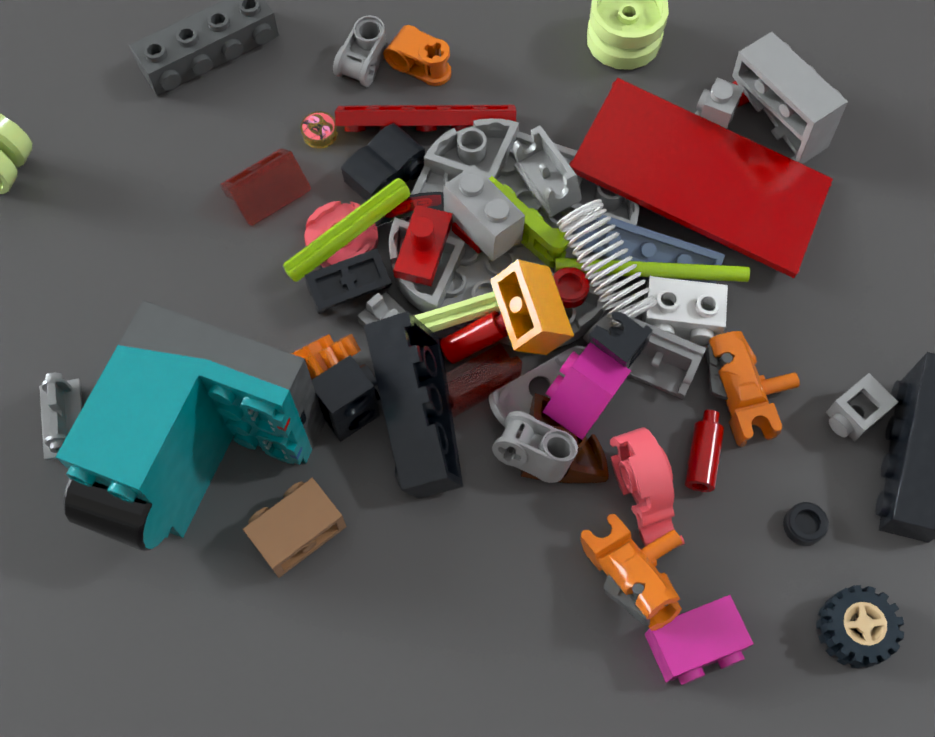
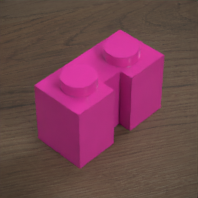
[543,342,631,440]
[645,595,754,686]

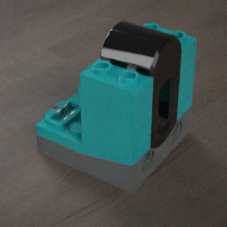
[55,300,325,551]

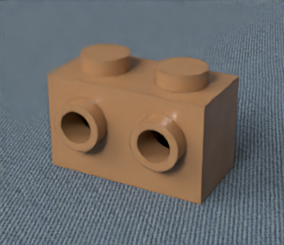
[243,477,347,578]

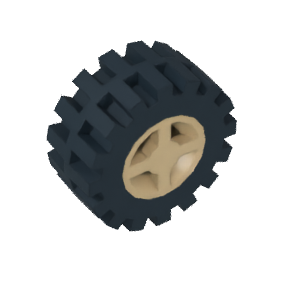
[816,585,905,669]

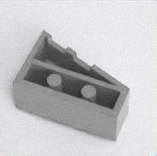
[732,32,848,164]

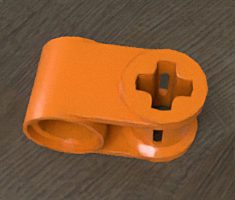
[383,25,452,86]

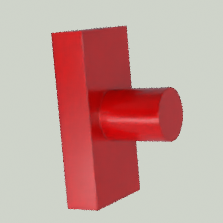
[393,205,453,287]

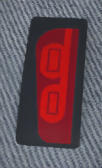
[375,192,444,227]

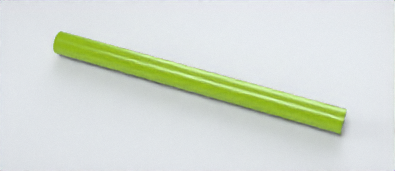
[554,257,750,282]

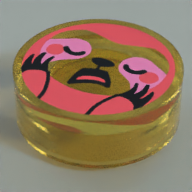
[301,111,338,148]

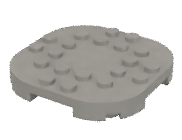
[389,118,639,348]

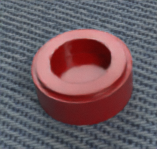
[553,267,590,308]

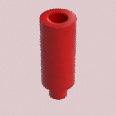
[440,311,508,364]
[685,410,724,492]

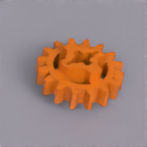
[291,334,361,379]

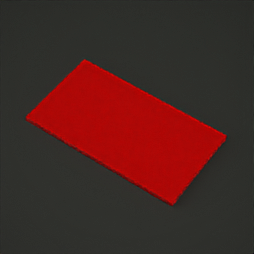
[569,77,833,278]

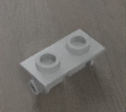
[39,372,82,460]

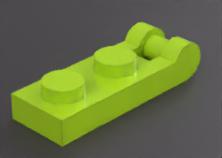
[488,176,569,268]

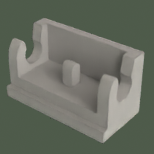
[513,125,582,218]
[628,317,706,399]

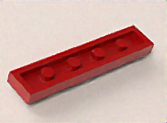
[335,105,516,132]

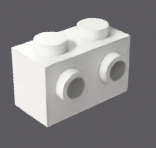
[642,276,728,345]

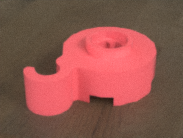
[609,427,685,547]

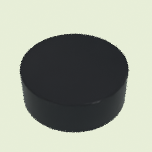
[783,502,829,546]

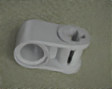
[333,15,387,87]
[492,411,578,483]

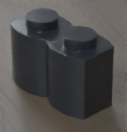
[341,123,425,201]

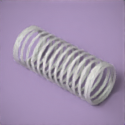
[557,199,657,327]

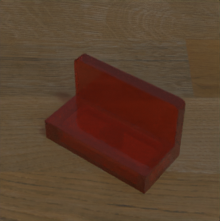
[219,148,311,225]
[446,343,522,417]

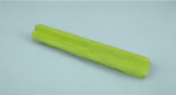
[283,178,410,282]

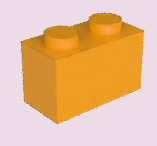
[490,259,574,355]

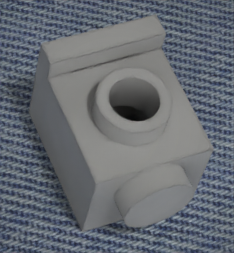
[695,77,744,129]
[826,373,898,442]

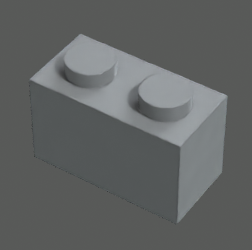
[444,165,525,261]

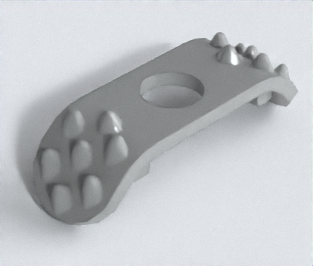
[489,345,585,427]

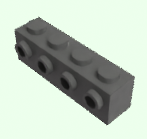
[129,0,279,96]

